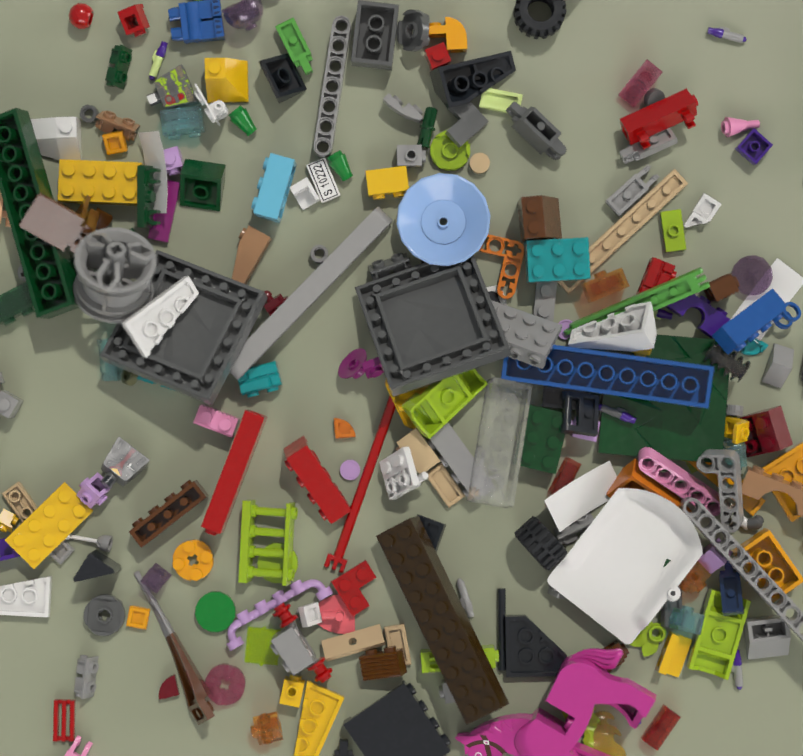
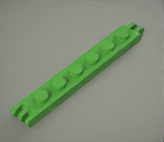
[564,267,710,342]

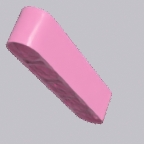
[638,447,720,516]

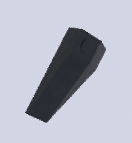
[429,51,516,108]

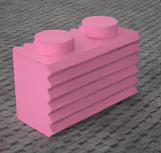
[193,404,240,438]

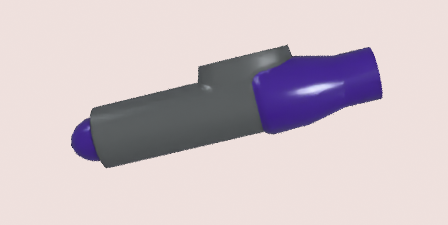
[599,404,637,424]

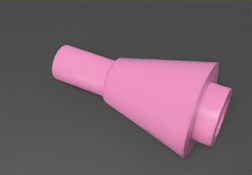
[721,117,760,137]

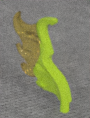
[561,706,626,756]

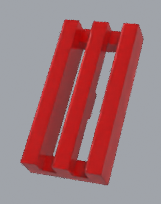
[53,699,76,742]

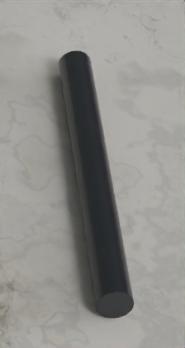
[498,588,506,671]

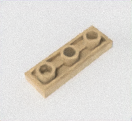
[2,481,38,522]
[321,624,385,662]

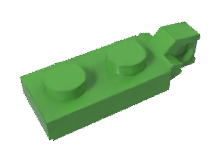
[275,18,313,76]

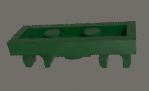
[137,165,161,228]

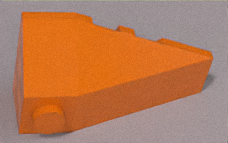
[606,459,692,512]

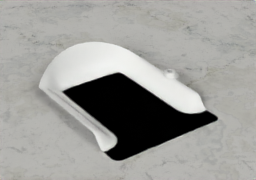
[548,488,703,644]

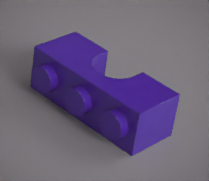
[665,294,730,339]

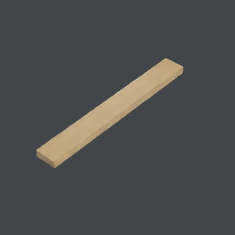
[556,169,688,294]

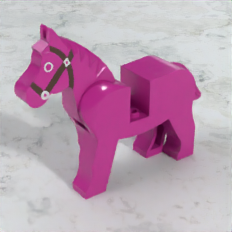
[455,648,656,756]

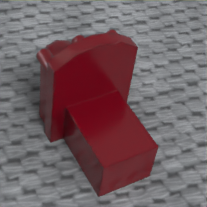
[264,290,288,316]

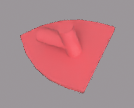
[317,594,355,634]

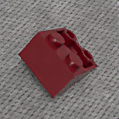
[738,405,793,457]

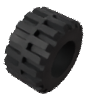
[513,0,566,39]
[514,516,567,571]

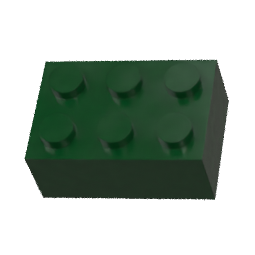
[514,405,565,474]

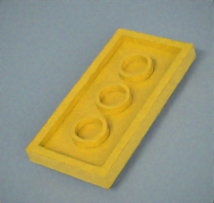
[5,482,94,569]

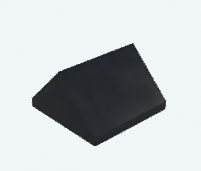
[259,53,307,103]
[73,550,121,582]

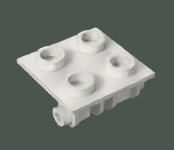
[194,83,229,126]

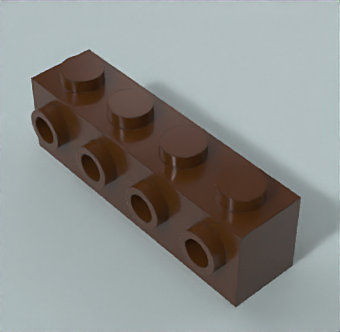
[129,480,209,548]

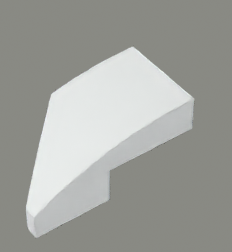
[683,193,721,228]

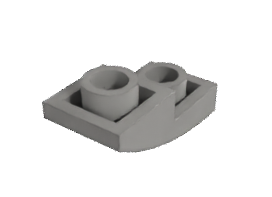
[383,93,423,123]

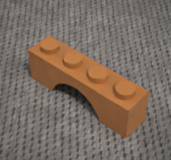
[741,465,803,517]

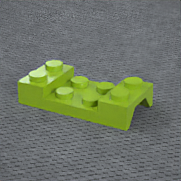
[686,588,751,680]

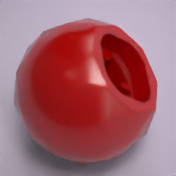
[68,3,94,29]

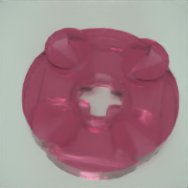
[205,663,246,705]

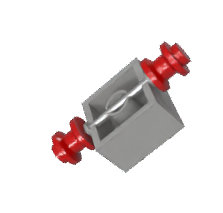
[270,602,333,683]

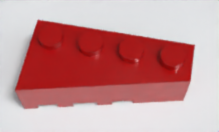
[284,435,352,524]

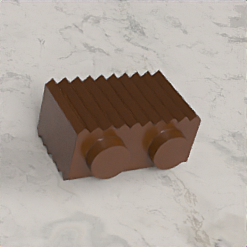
[703,273,740,303]
[359,646,407,681]

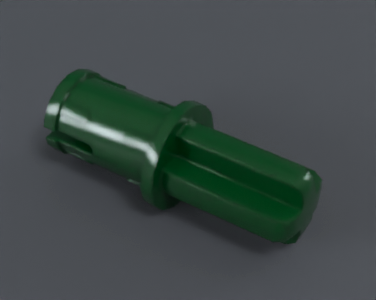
[417,107,438,149]

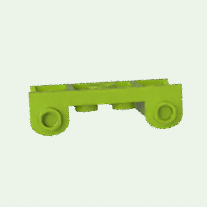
[402,368,488,439]

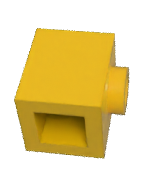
[279,674,305,708]

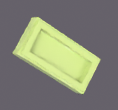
[479,88,523,113]

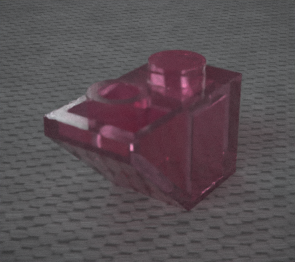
[618,59,663,108]

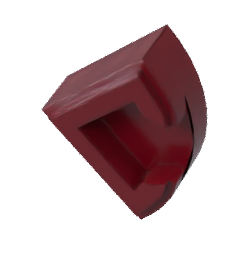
[159,674,180,700]

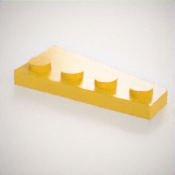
[294,680,345,756]

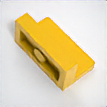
[655,631,692,677]

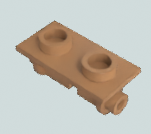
[95,111,140,141]

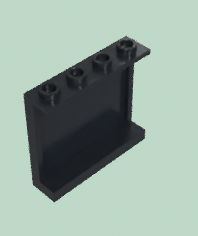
[343,680,451,756]

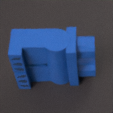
[168,0,225,44]

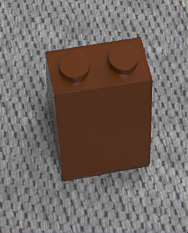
[518,195,562,243]

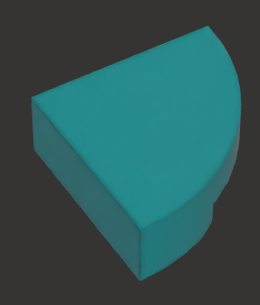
[740,339,768,355]

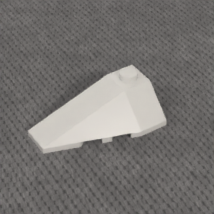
[31,117,82,161]
[568,301,657,352]

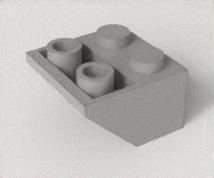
[743,615,791,660]

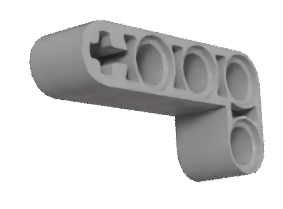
[697,449,744,533]

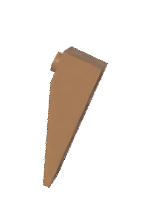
[232,225,272,284]

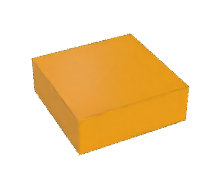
[102,130,128,155]
[126,605,151,630]

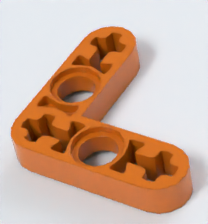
[477,234,524,299]

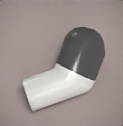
[741,515,764,530]

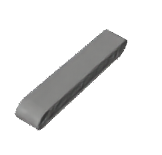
[314,16,351,158]

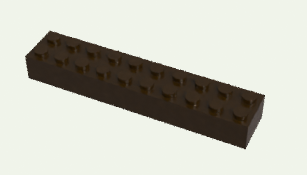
[376,516,509,725]

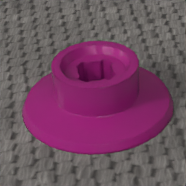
[338,348,367,379]

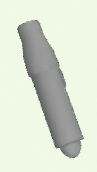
[456,578,474,618]

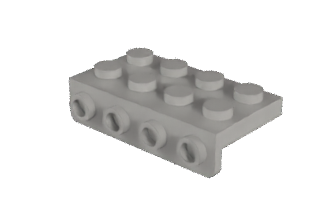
[491,300,562,368]

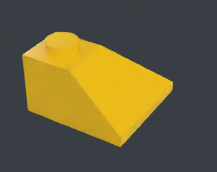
[204,58,249,103]

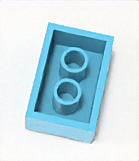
[251,153,297,223]

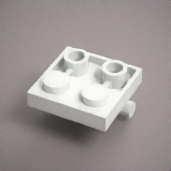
[379,447,429,500]

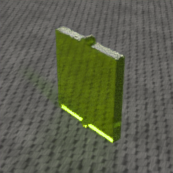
[245,626,281,666]

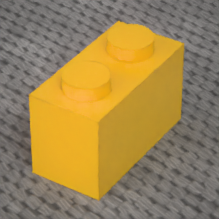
[365,166,409,200]

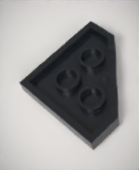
[505,615,567,677]

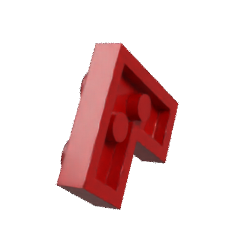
[331,560,377,617]

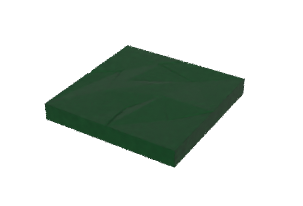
[597,334,731,463]

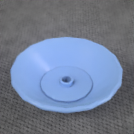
[396,173,491,266]

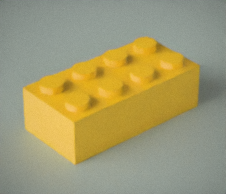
[58,159,144,206]

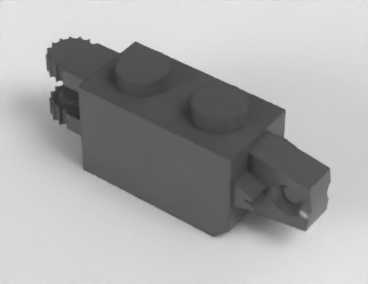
[506,101,567,160]

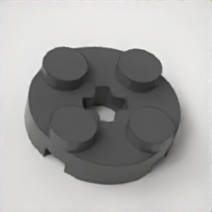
[397,9,430,52]
[83,594,126,636]

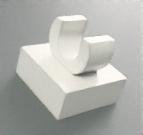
[297,602,322,627]

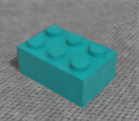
[524,237,591,283]

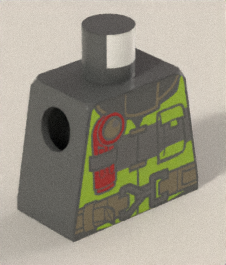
[146,64,199,111]

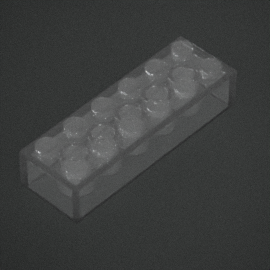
[467,377,533,509]

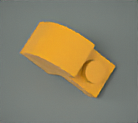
[429,17,467,53]

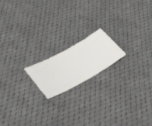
[138,131,168,213]
[730,258,803,343]
[544,460,617,532]

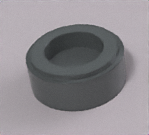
[644,88,665,106]

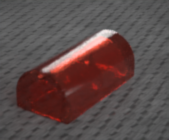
[548,457,582,495]
[641,704,681,750]

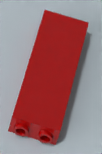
[201,410,267,536]

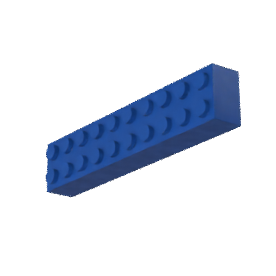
[501,345,714,408]

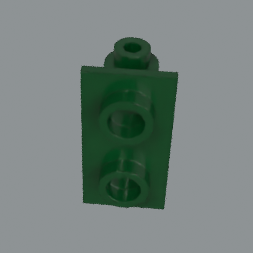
[105,44,133,90]

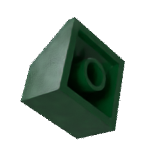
[180,159,226,211]

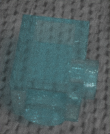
[669,605,705,635]

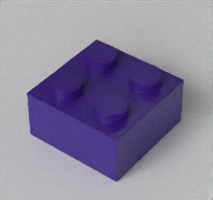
[735,128,773,166]

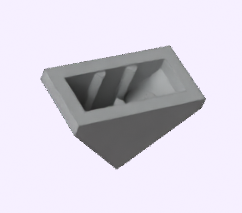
[761,343,794,388]

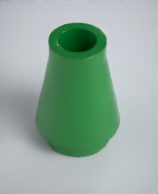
[229,105,257,136]
[327,150,353,181]

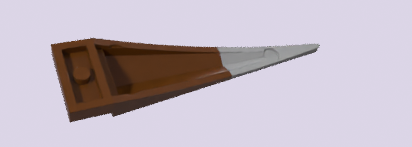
[134,571,215,725]

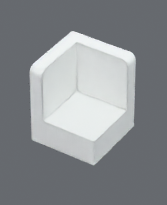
[289,177,320,210]

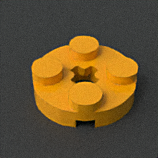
[172,539,214,581]

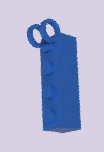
[712,288,801,355]

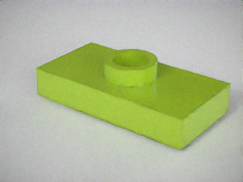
[660,209,686,253]

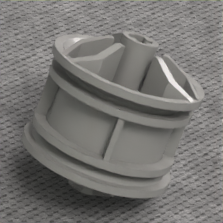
[73,228,156,323]

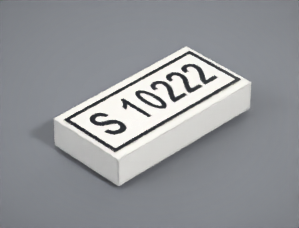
[306,157,341,203]

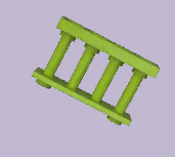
[238,499,298,586]

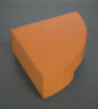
[334,418,356,439]

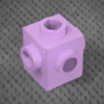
[76,472,112,509]

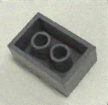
[351,0,399,70]

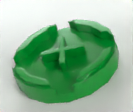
[195,591,236,632]

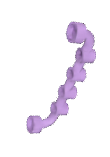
[226,579,333,651]

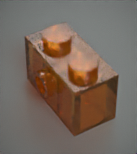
[581,267,629,303]

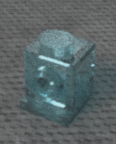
[723,440,747,470]

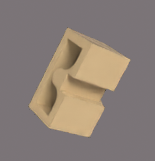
[396,428,440,474]

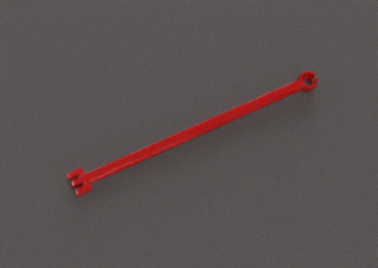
[324,395,396,573]

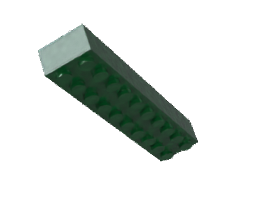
[0,108,80,319]

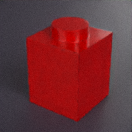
[424,42,451,71]

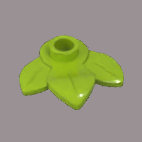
[629,621,666,657]

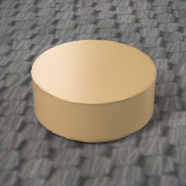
[469,153,490,174]

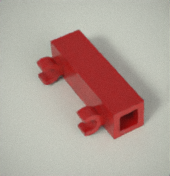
[620,88,698,150]

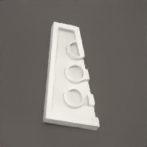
[121,276,199,358]
[0,576,52,617]

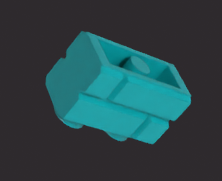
[238,361,283,398]

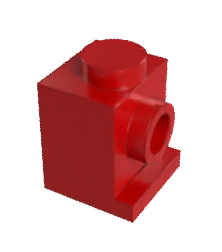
[117,4,150,37]

